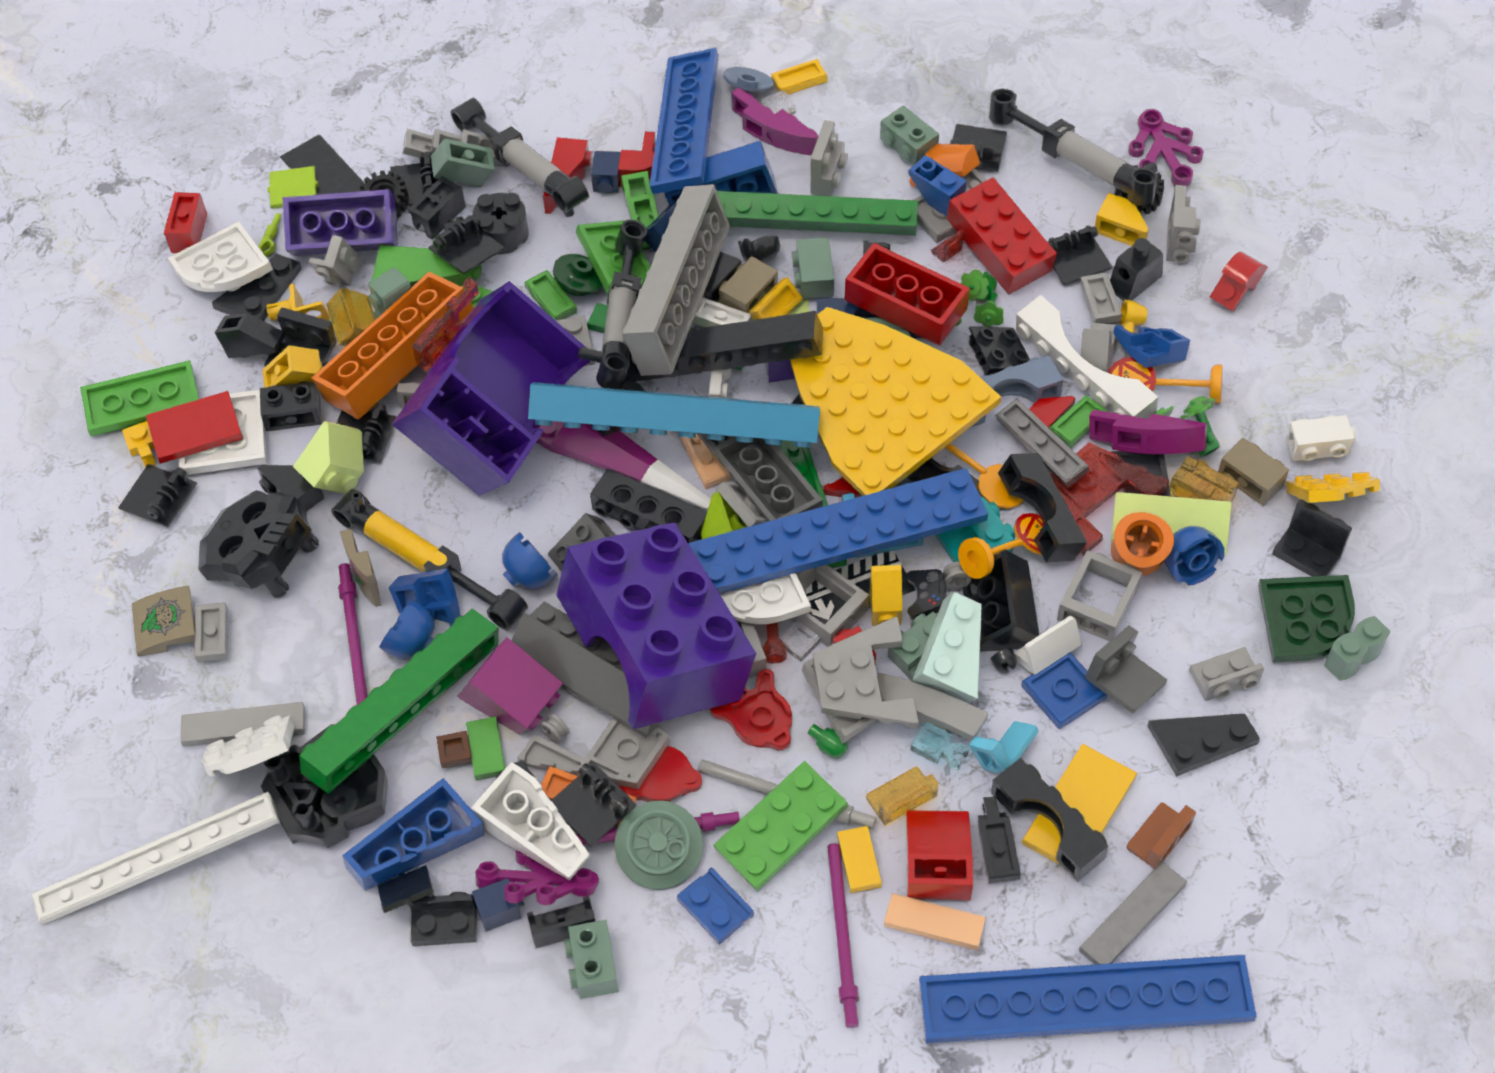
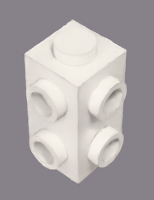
[1286,415,1356,461]

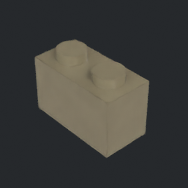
[719,256,778,314]
[1217,437,1289,507]

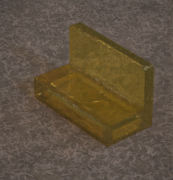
[326,287,375,346]
[866,767,939,826]

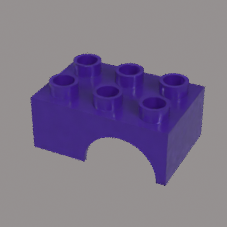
[392,281,590,497]
[556,522,757,730]

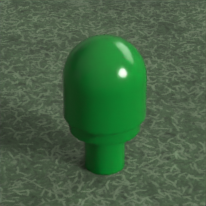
[807,724,848,758]

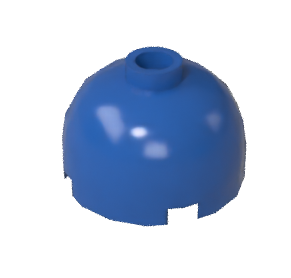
[1164,526,1225,585]
[502,532,558,590]
[379,600,435,660]

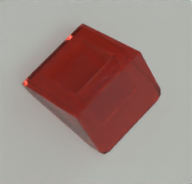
[931,230,964,262]

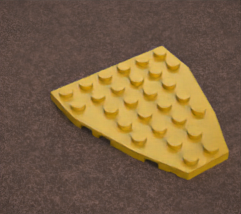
[790,307,1001,496]

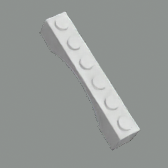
[1016,295,1158,419]

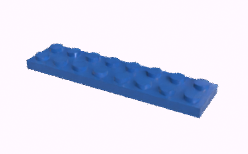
[650,47,719,194]

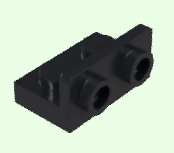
[409,892,477,947]

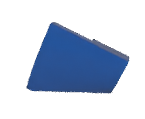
[1113,325,1191,368]
[388,568,461,627]

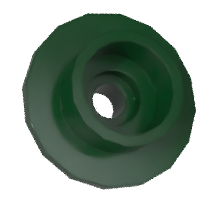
[552,254,603,297]

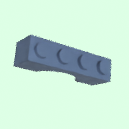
[970,355,1064,428]

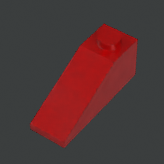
[543,137,593,214]

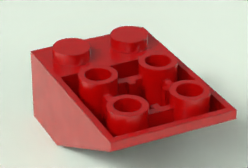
[906,810,973,900]

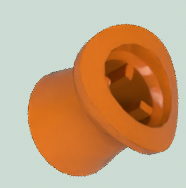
[1111,512,1174,576]

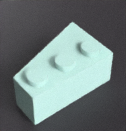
[912,592,981,703]

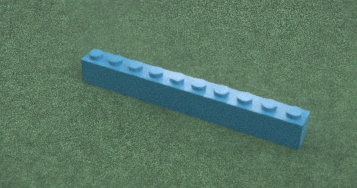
[528,382,820,447]

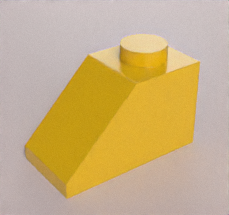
[1095,193,1149,246]
[262,345,323,388]
[869,565,903,626]

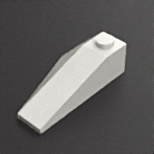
[471,762,590,880]

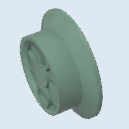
[615,801,703,889]

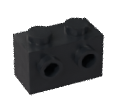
[260,382,322,431]

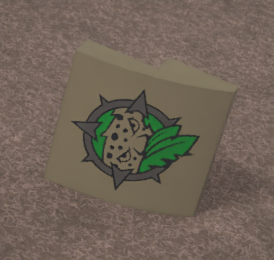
[340,529,381,607]
[132,585,195,656]

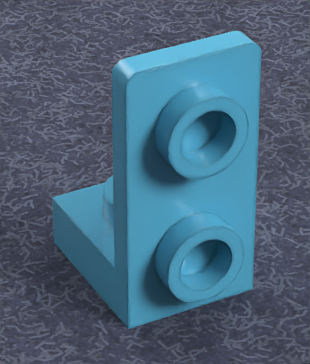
[969,721,1039,774]

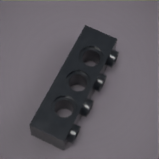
[590,468,707,543]

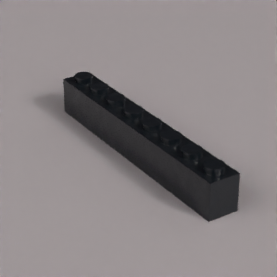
[624,311,823,382]

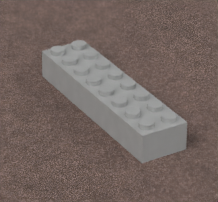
[622,184,730,376]

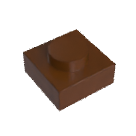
[436,731,472,769]

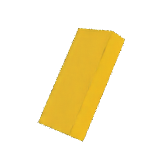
[771,59,827,97]
[749,277,803,320]
[837,826,882,893]

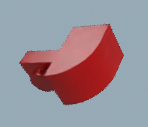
[618,131,656,187]
[1209,251,1268,311]

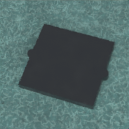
[377,865,434,913]

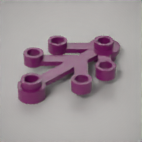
[1128,109,1204,187]
[475,850,599,905]

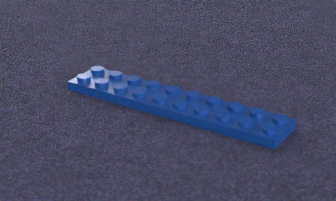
[688,468,988,594]
[919,954,1257,1044]

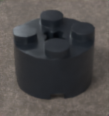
[472,193,529,254]

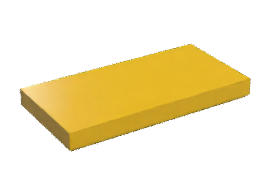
[1022,743,1137,865]

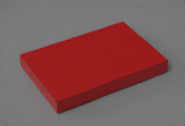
[146,391,243,464]

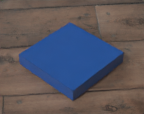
[1021,652,1107,730]

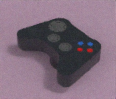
[906,569,947,620]

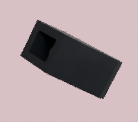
[215,313,285,358]
[257,465,324,512]

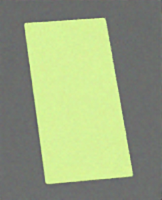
[1111,492,1232,555]

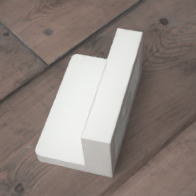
[1015,616,1082,675]

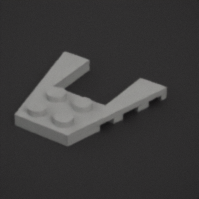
[517,691,671,789]

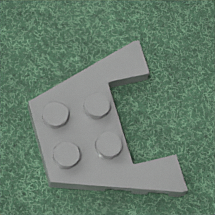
[812,617,919,728]

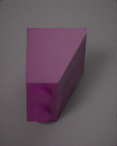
[457,637,563,735]

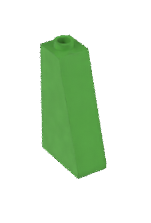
[371,245,482,288]

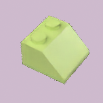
[293,421,364,494]

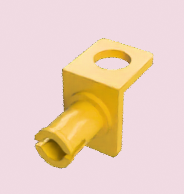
[266,284,330,321]

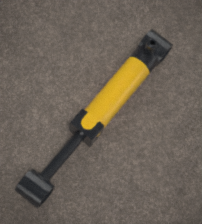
[331,489,528,630]

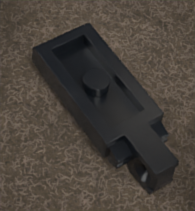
[977,796,1021,883]

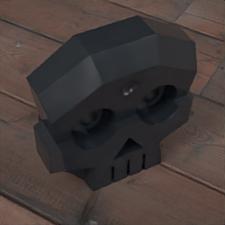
[198,490,319,598]
[261,724,388,848]

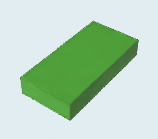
[524,270,577,320]
[1049,395,1107,449]
[466,716,505,780]

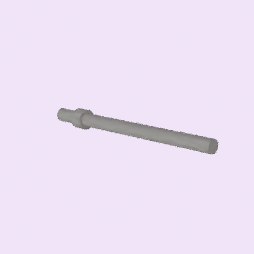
[698,759,877,829]

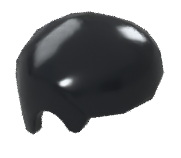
[738,236,781,263]

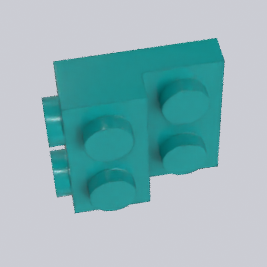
[935,497,1015,562]

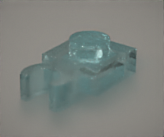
[910,721,969,770]

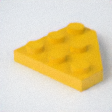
[1286,472,1380,503]

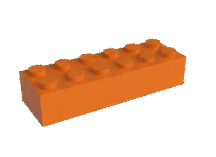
[312,272,474,420]

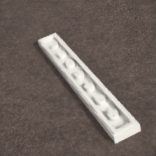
[32,792,280,925]

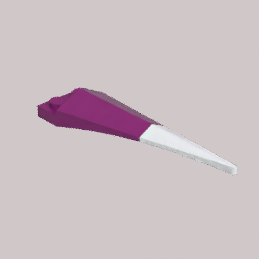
[536,421,711,511]

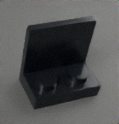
[264,307,337,367]
[1272,499,1352,577]

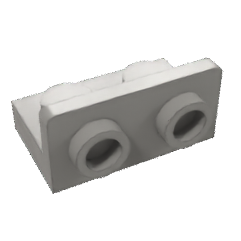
[1189,647,1264,701]

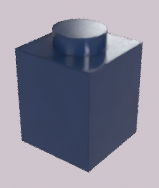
[591,151,620,193]
[472,878,524,932]

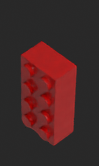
[946,177,1057,295]
[844,243,970,346]

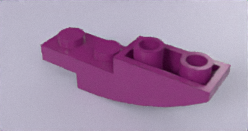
[731,88,819,156]
[1089,409,1207,454]

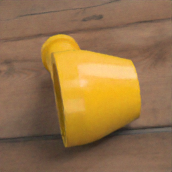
[1119,300,1147,350]

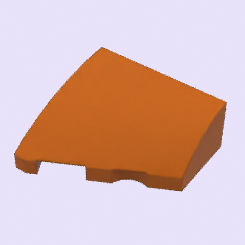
[909,144,980,187]

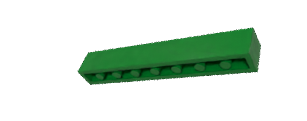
[717,191,918,235]
[299,609,499,794]

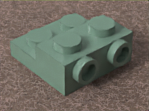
[887,612,937,684]

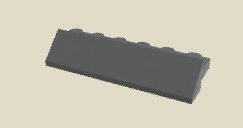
[696,433,823,521]
[511,601,662,738]

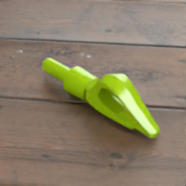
[258,213,282,258]

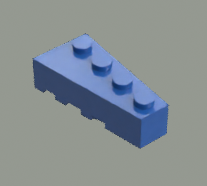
[664,141,778,205]
[342,778,484,891]

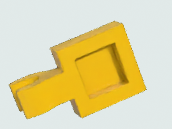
[122,421,156,467]

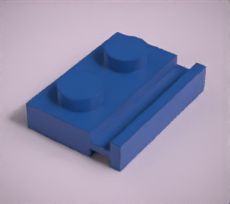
[677,867,754,945]

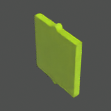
[267,166,319,209]

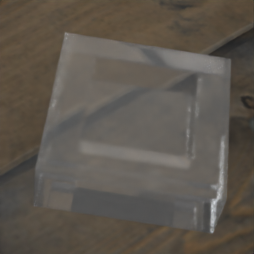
[761,90,796,115]
[778,621,820,662]

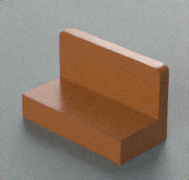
[1126,802,1196,869]

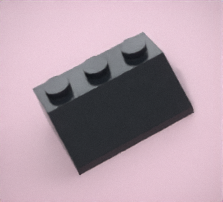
[963,550,1039,652]

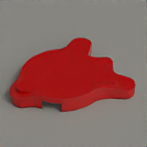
[710,669,792,751]
[619,746,702,802]

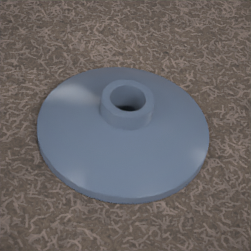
[723,67,773,95]

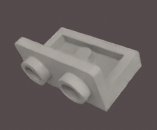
[309,235,360,287]

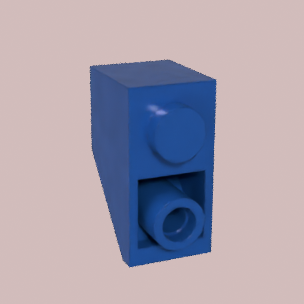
[908,155,967,216]

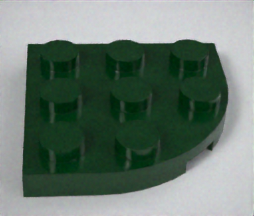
[1258,575,1355,662]

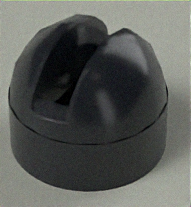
[990,647,1017,673]

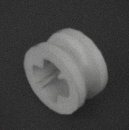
[943,562,971,589]
[540,713,570,744]

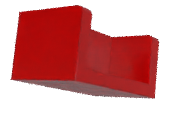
[164,192,207,254]

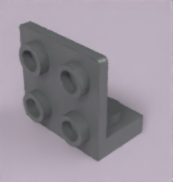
[548,513,616,572]
[1085,625,1167,713]

